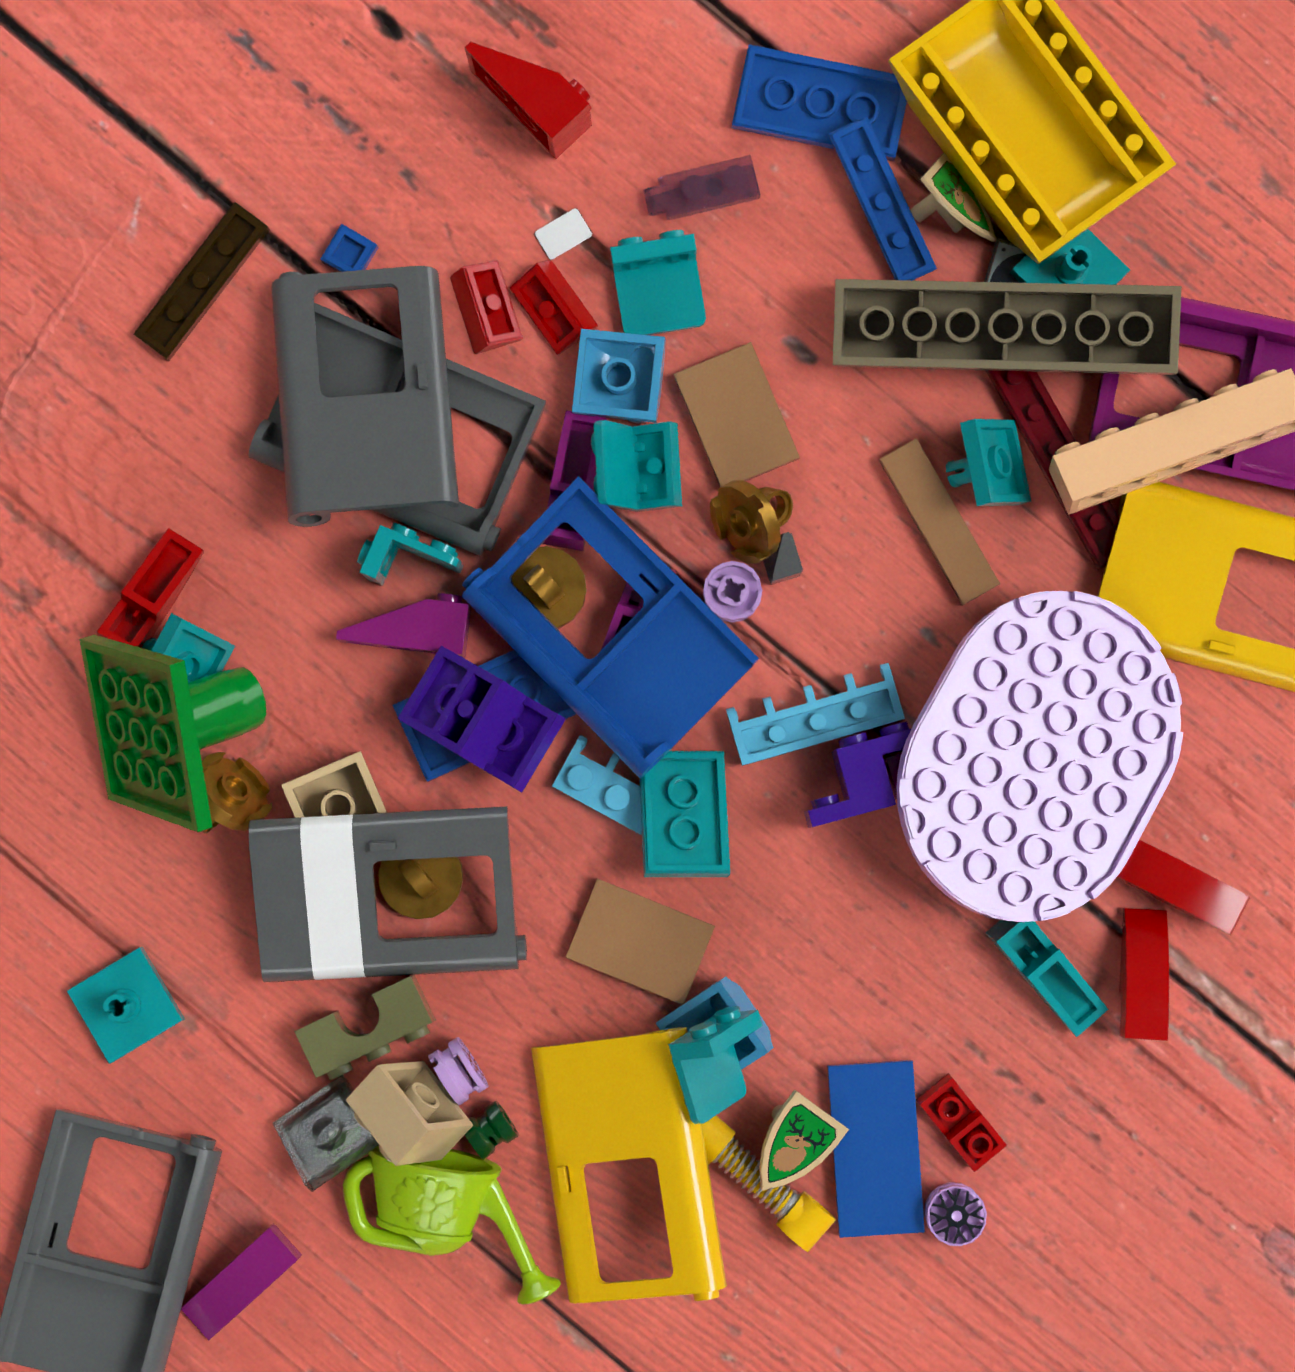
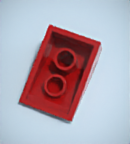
[464,42,592,159]

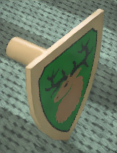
[911,153,996,241]
[759,1090,849,1190]

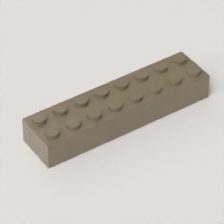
[833,279,1182,375]

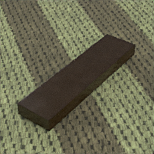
[134,202,270,361]

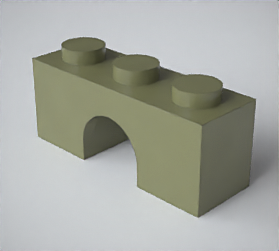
[294,975,436,1080]

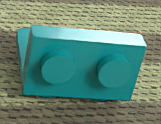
[610,230,706,335]
[591,420,682,512]
[357,522,464,586]
[668,1006,763,1124]

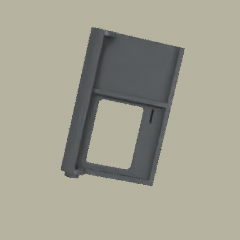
[271,266,459,527]
[248,303,546,556]
[0,1109,222,1372]

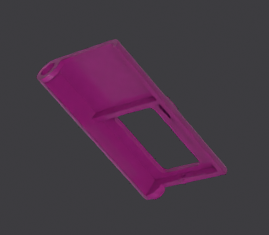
[1088,284,1295,490]

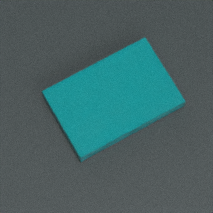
[639,751,730,877]

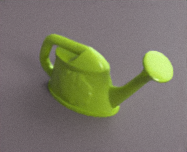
[343,1143,561,1305]

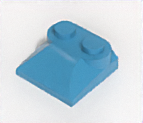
[572,329,666,424]
[656,976,774,1070]

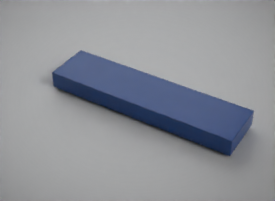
[828,116,937,281]

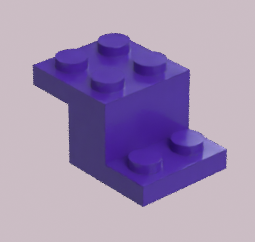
[397,645,566,793]
[804,721,911,828]

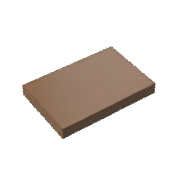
[674,342,800,487]
[566,878,715,1005]

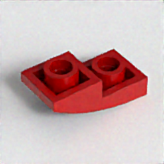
[916,1073,1007,1172]

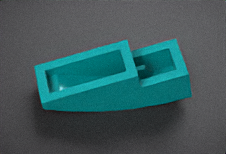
[986,920,1109,1037]

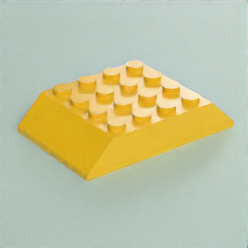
[888,0,1176,264]

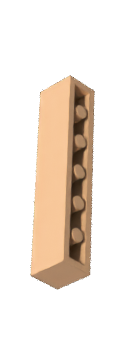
[1049,368,1295,515]

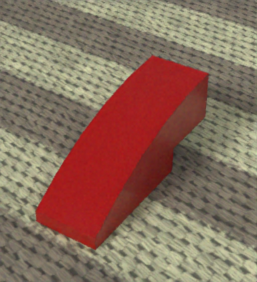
[97,528,204,648]
[1116,840,1250,935]
[1119,908,1169,1041]

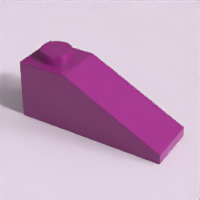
[336,593,472,657]

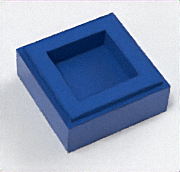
[320,224,379,272]

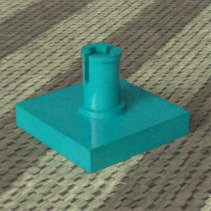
[1010,229,1130,285]
[946,419,1032,506]
[142,613,235,681]
[67,947,185,1064]

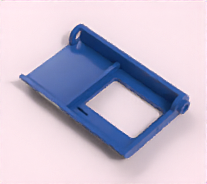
[462,476,759,778]

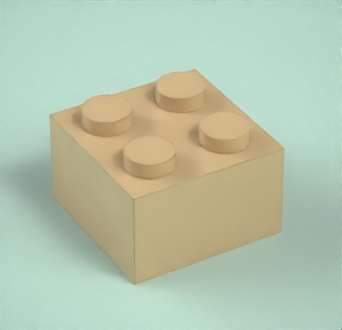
[281,751,387,818]
[346,1061,473,1166]

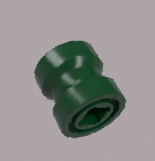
[465,1101,519,1160]

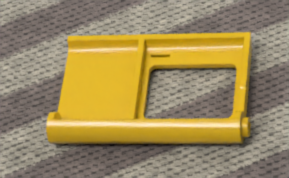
[1097,482,1295,692]
[531,1027,727,1304]

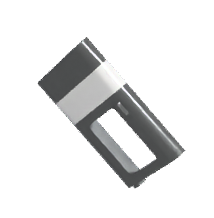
[249,806,527,983]

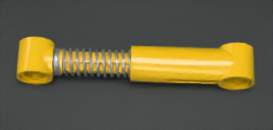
[702,1115,836,1252]

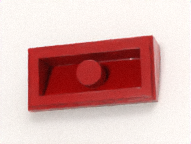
[450,260,523,354]
[509,260,598,355]

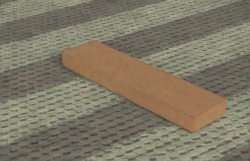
[879,438,1000,606]

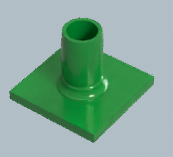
[79,635,266,832]

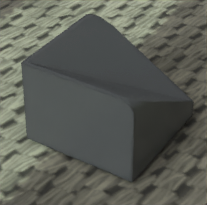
[763,532,803,585]

